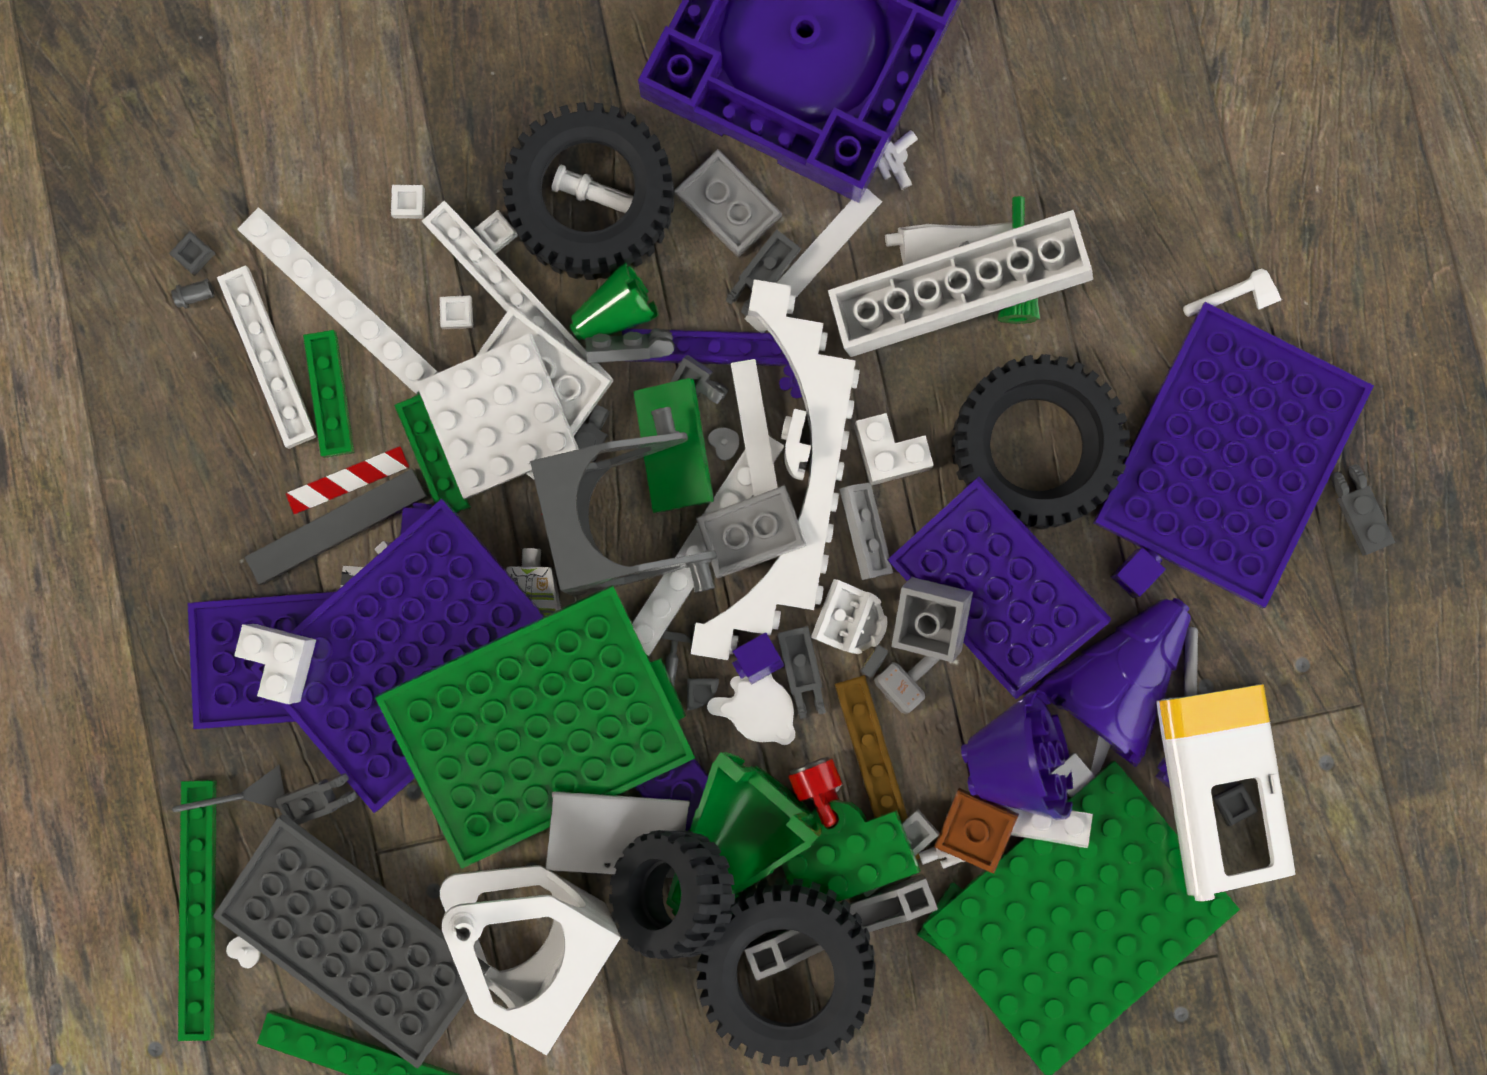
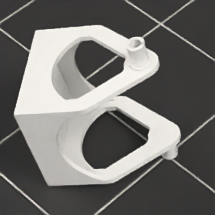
[440,865,621,1055]

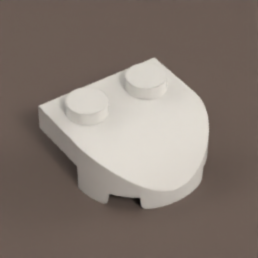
[781,409,811,481]
[811,579,887,654]

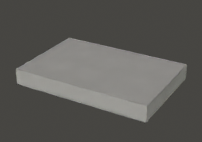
[674,149,782,258]
[696,485,807,578]

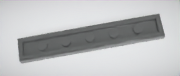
[245,469,428,585]

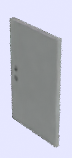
[546,791,690,878]

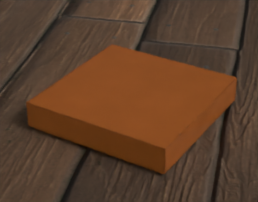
[934,788,1019,874]

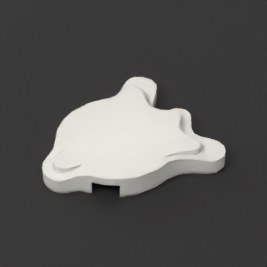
[707,674,795,745]

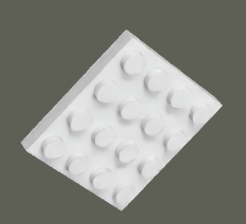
[476,306,613,479]
[416,333,579,499]

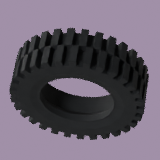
[503,102,675,280]
[951,354,1130,530]
[697,878,876,1067]

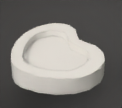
[226,936,261,968]

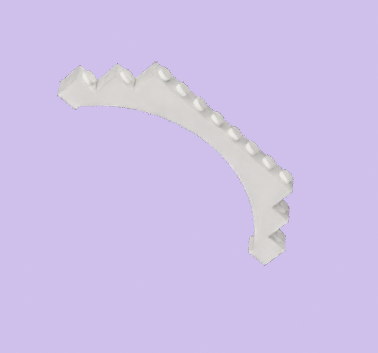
[691,279,860,660]

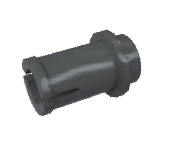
[171,278,215,309]

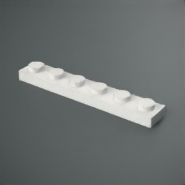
[217,265,318,449]

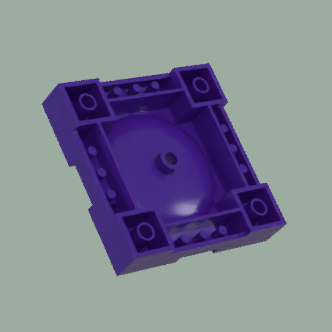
[638,0,961,203]

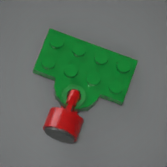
[782,756,920,902]

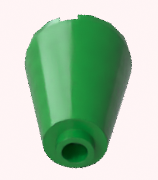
[570,263,659,340]

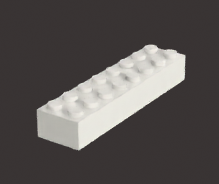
[828,210,1093,357]

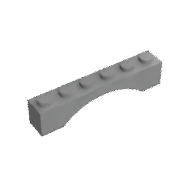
[744,874,938,981]

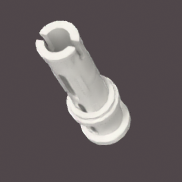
[552,164,633,213]

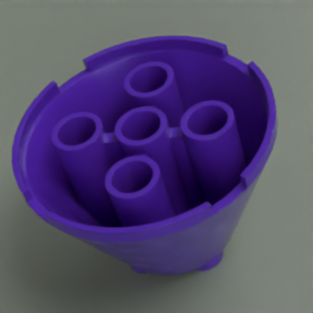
[961,690,1073,820]

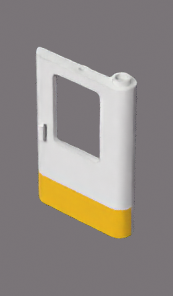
[1156,684,1296,901]

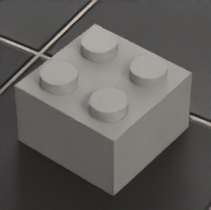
[891,577,973,663]

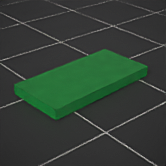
[633,378,714,513]

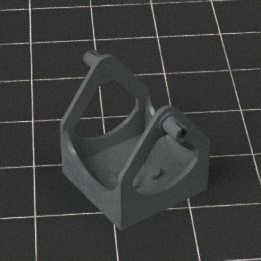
[530,407,717,597]

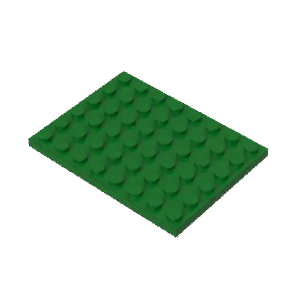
[375,585,695,869]
[921,761,1240,1075]

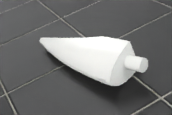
[885,222,1012,265]

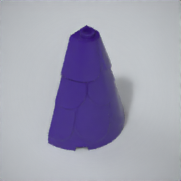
[1034,598,1191,767]

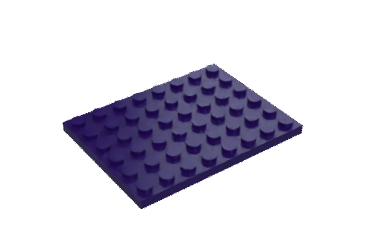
[1093,302,1374,608]
[250,499,545,813]

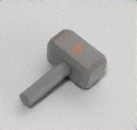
[874,656,940,714]

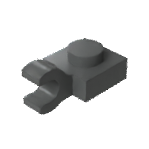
[670,355,729,404]
[574,405,610,463]

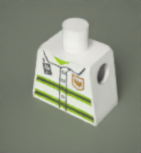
[506,548,561,616]

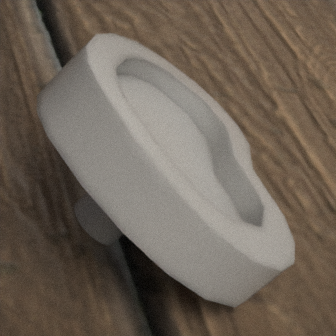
[708,428,739,461]

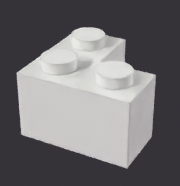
[854,413,934,486]
[234,624,316,704]

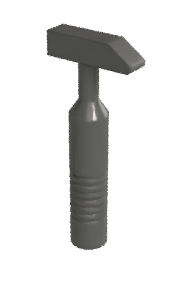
[662,631,693,687]

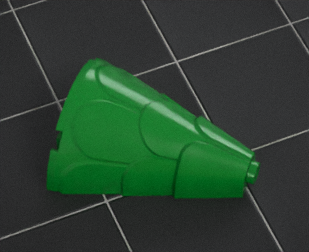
[666,752,822,916]

